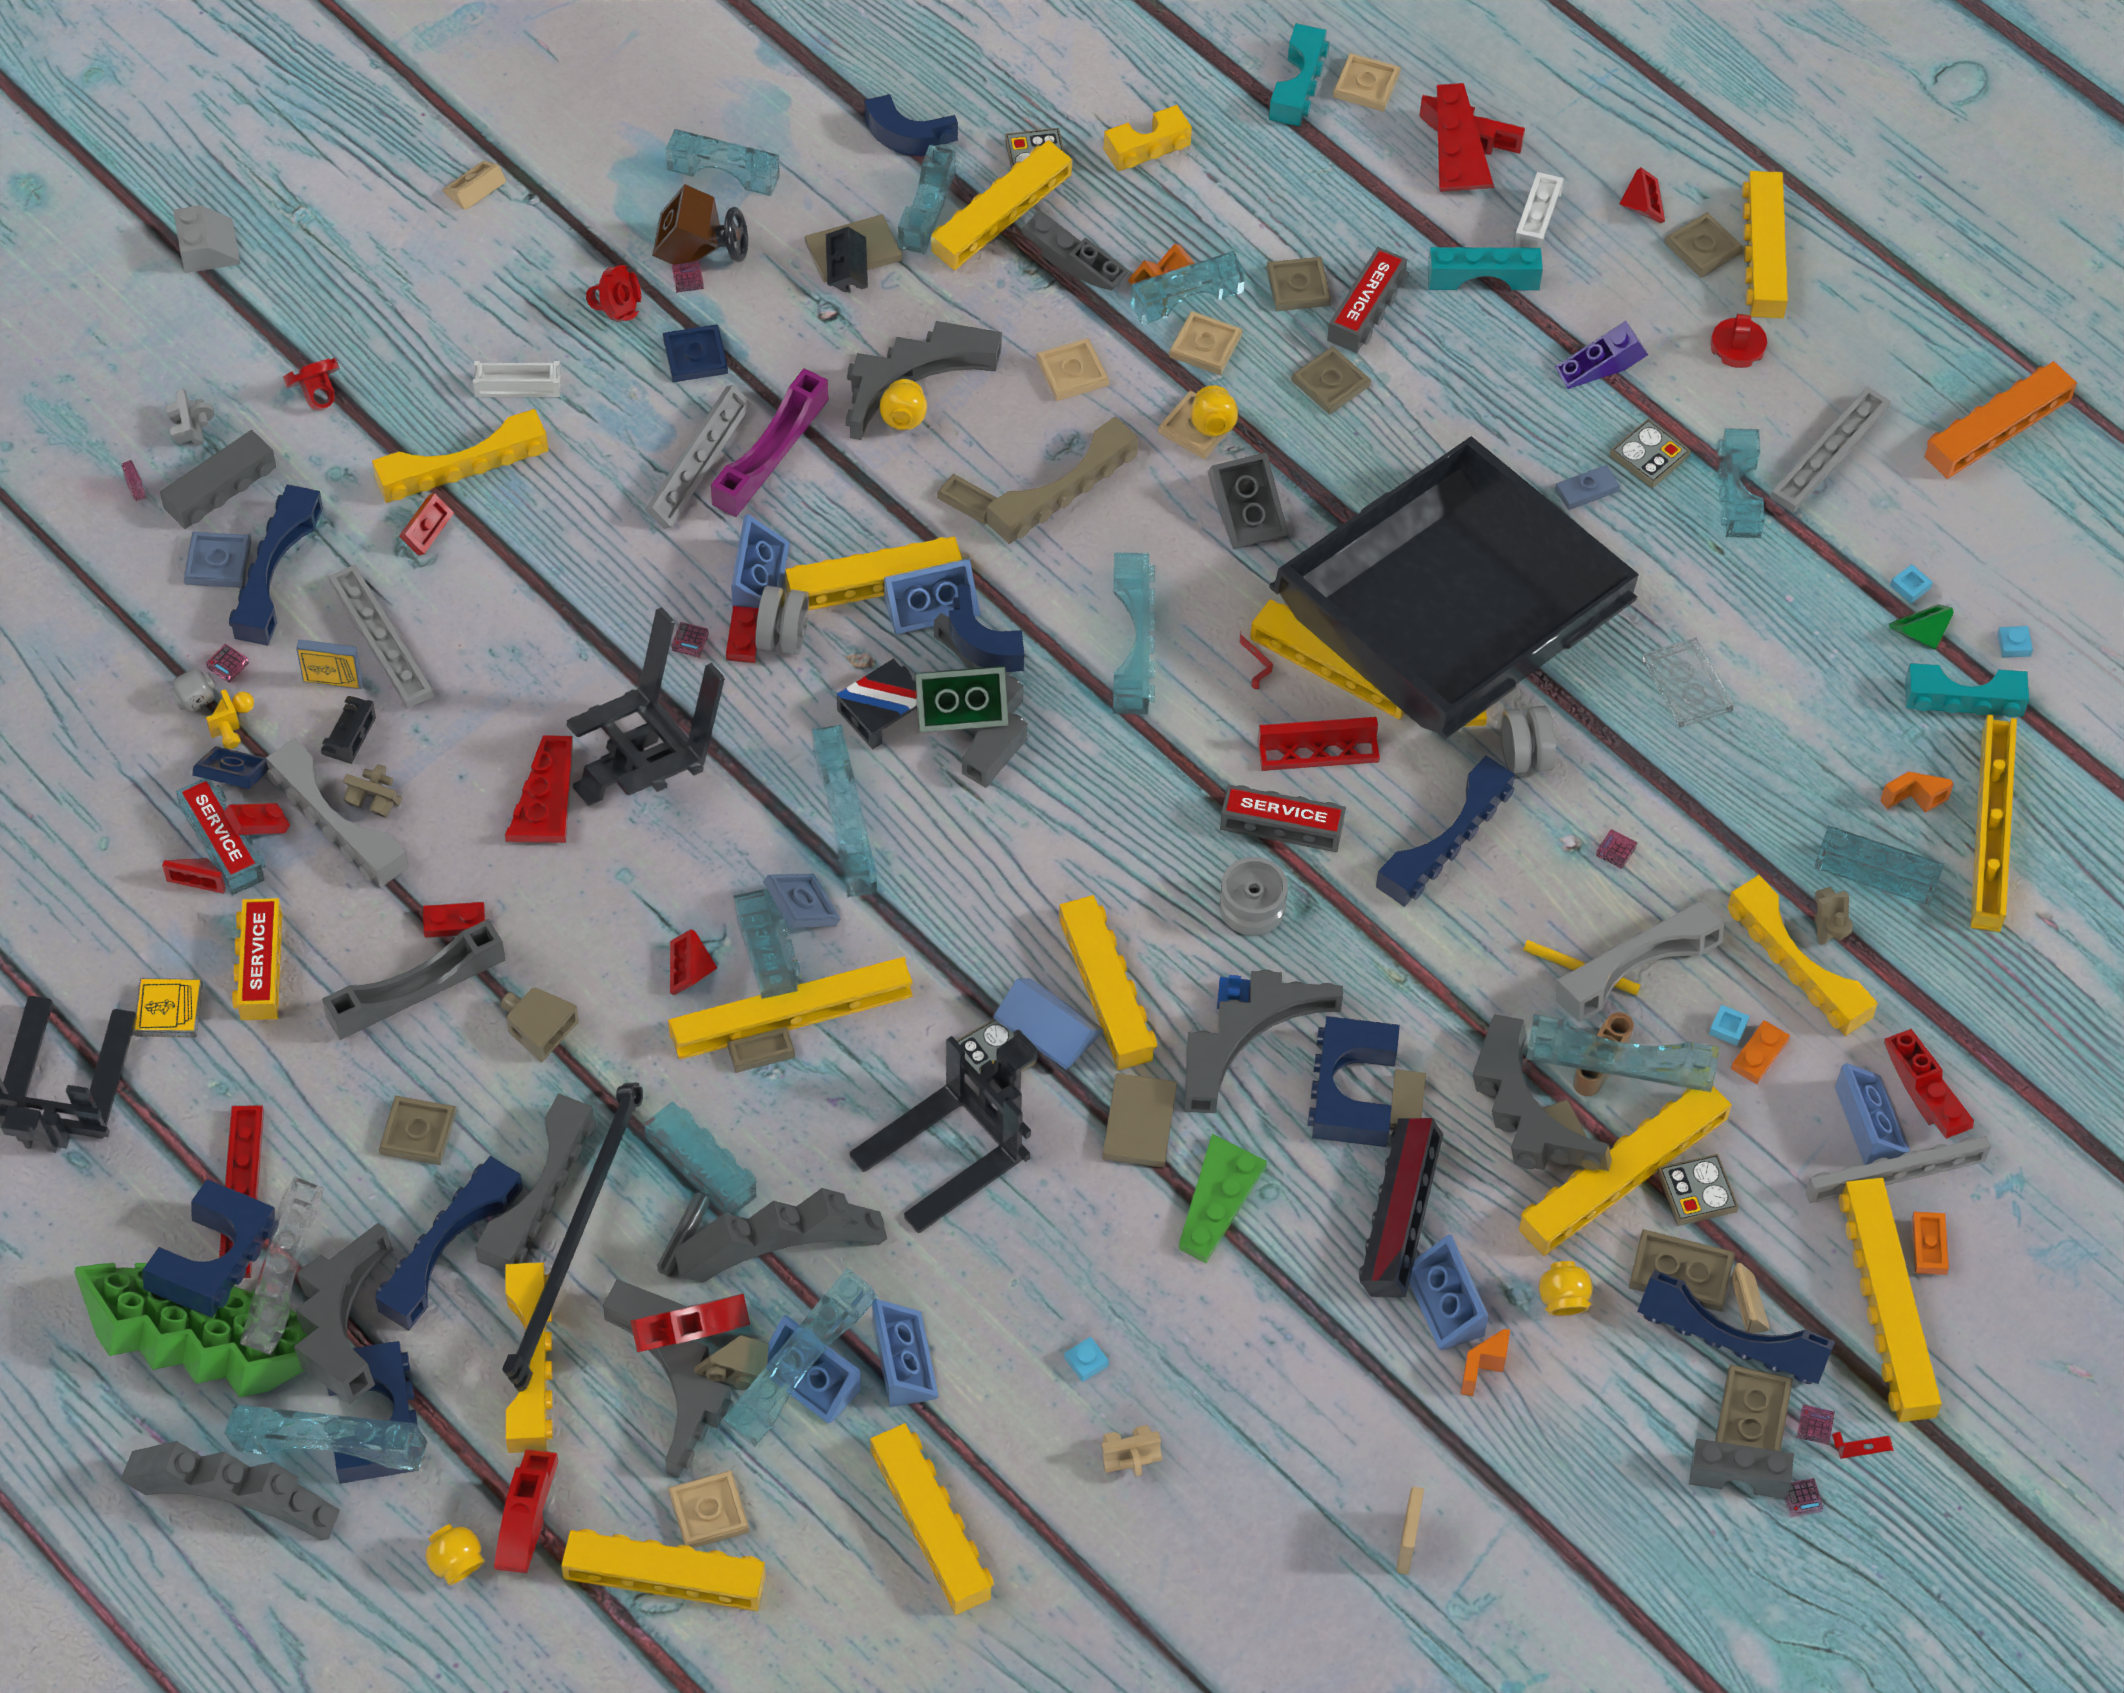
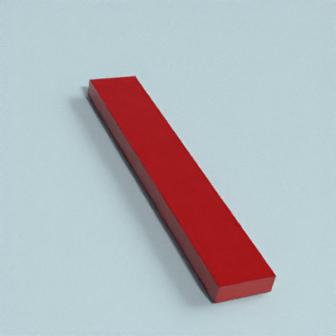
[219,1105,264,1278]

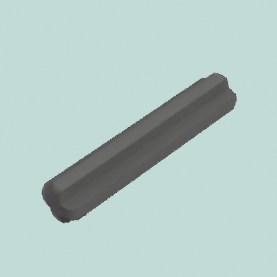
[657,1192,710,1277]

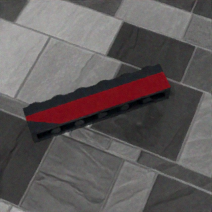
[1359,1118,1444,1297]

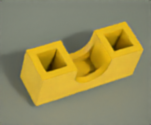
[1103,105,1192,172]

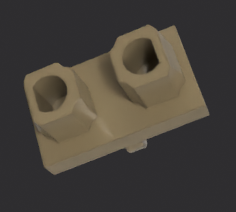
[343,764,402,818]
[1815,887,1853,945]

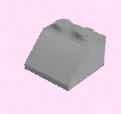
[173,205,240,273]

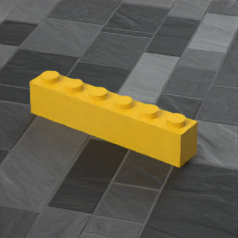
[931,140,1072,271]
[1742,171,1788,319]
[785,536,962,611]
[1250,599,1405,720]
[1059,895,1157,1071]
[870,1423,994,1615]
[561,1529,766,1612]

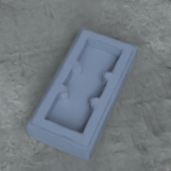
[1555,465,1620,510]

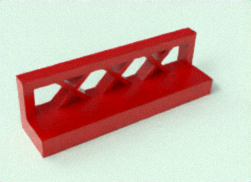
[1257,717,1380,771]

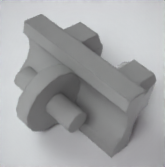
[166,389,215,446]

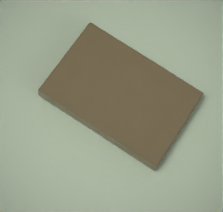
[805,214,902,283]
[1102,1073,1177,1168]
[1628,1229,1735,1312]
[1715,1364,1793,1451]

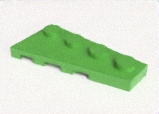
[1179,1134,1267,1263]

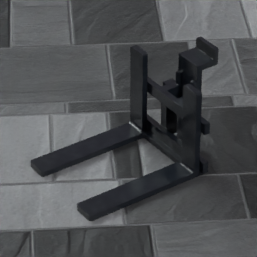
[566,607,725,806]
[0,996,137,1153]
[850,1029,1037,1233]

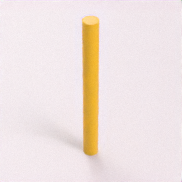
[1523,940,1641,996]

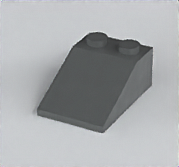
[1207,452,1289,549]

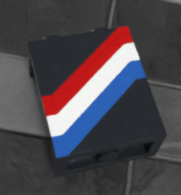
[837,658,917,750]

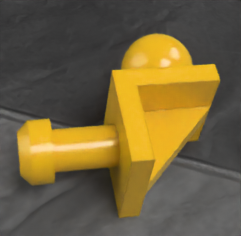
[206,689,254,749]

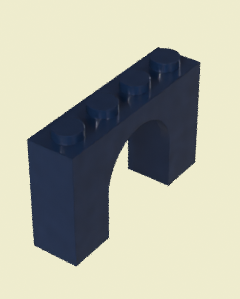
[1307,1016,1400,1147]
[143,1179,277,1318]
[327,1341,422,1484]

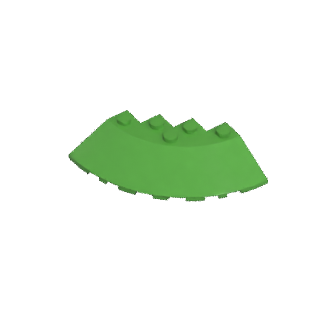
[74,1263,308,1398]

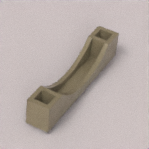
[986,416,1138,544]

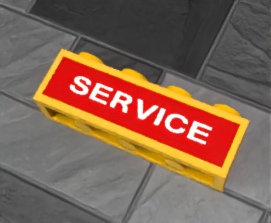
[232,898,283,1020]

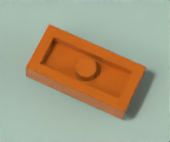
[1731,1020,1790,1084]
[1912,1211,1949,1275]

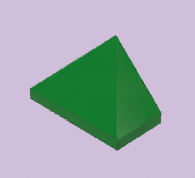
[1888,604,1954,650]

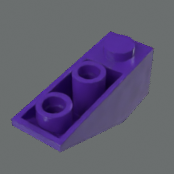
[1555,321,1648,389]

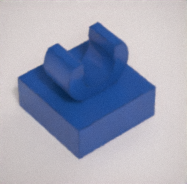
[1217,975,1250,1009]

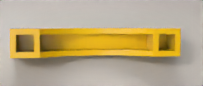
[372,409,548,503]
[1727,875,1878,1036]
[505,1262,553,1453]

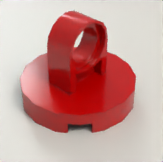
[586,265,642,322]
[1710,313,1768,368]
[282,358,340,411]

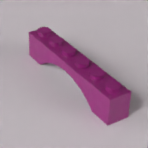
[711,368,829,517]

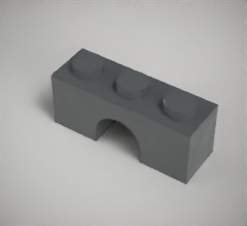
[1689,1439,1794,1499]

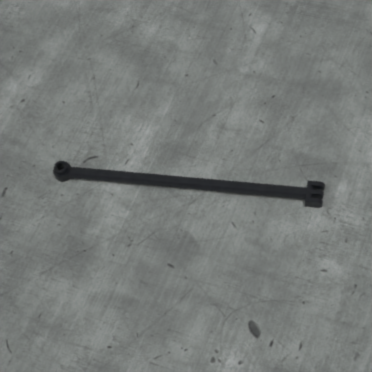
[502,1082,643,1392]

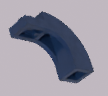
[864,94,958,156]
[949,585,1024,672]

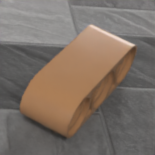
[1573,1012,1634,1096]

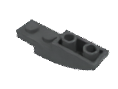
[1021,210,1129,291]

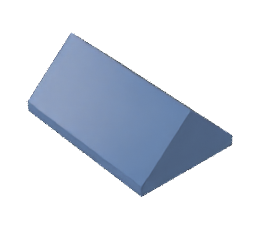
[731,514,790,609]
[884,558,981,634]
[993,978,1104,1070]
[1835,1063,1910,1165]
[1409,1234,1489,1350]
[872,1299,939,1407]
[767,1315,861,1424]

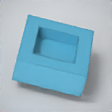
[1890,564,1933,604]
[1997,626,2033,658]
[1709,1005,1750,1046]
[1064,1337,1109,1382]

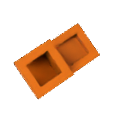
[1127,243,1195,300]
[1880,771,1954,813]
[1461,1329,1510,1396]

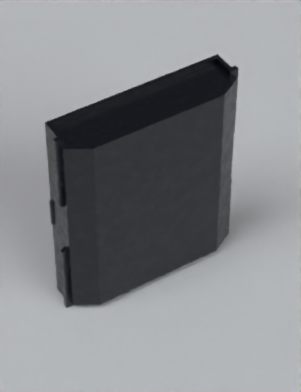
[1269,436,1639,739]

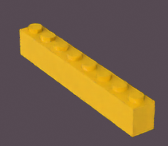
[1519,1079,1732,1256]
[1839,1177,1942,1423]

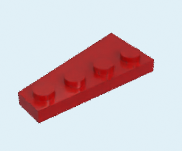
[1437,83,1495,192]
[505,735,573,843]

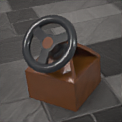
[652,184,748,268]

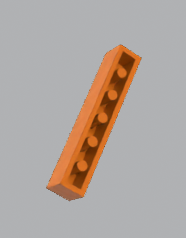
[1924,361,2077,479]

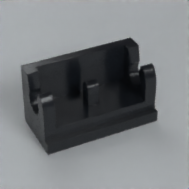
[826,226,868,292]
[321,696,376,764]

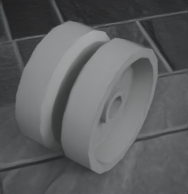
[756,585,809,655]
[1501,705,1556,775]
[1220,857,1288,935]

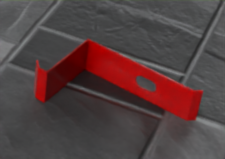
[1239,631,1273,689]
[1832,1431,1894,1459]

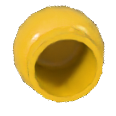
[880,379,927,431]
[1191,385,1238,437]
[1539,1261,1593,1316]
[425,1524,485,1586]

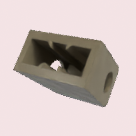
[501,988,579,1062]

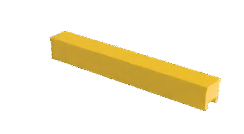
[1970,715,2017,932]
[668,956,913,1060]

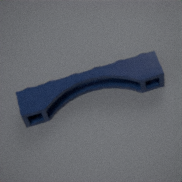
[229,484,323,646]
[1376,755,1515,907]
[375,1156,523,1331]
[1637,1270,1835,1384]

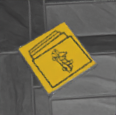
[133,978,203,1037]

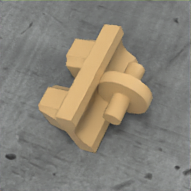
[1101,1425,1162,1477]

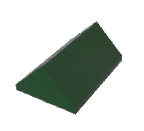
[915,666,1009,732]

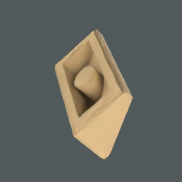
[443,161,506,210]
[1731,1263,1770,1333]

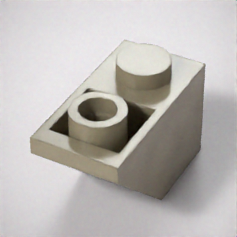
[694,1335,769,1390]

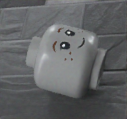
[170,668,217,712]

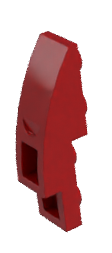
[1419,95,1525,155]
[1884,1028,1974,1139]
[630,1294,750,1352]
[494,1449,559,1574]

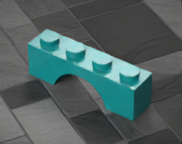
[1269,23,1330,127]
[1427,247,1543,291]
[1905,663,2029,717]

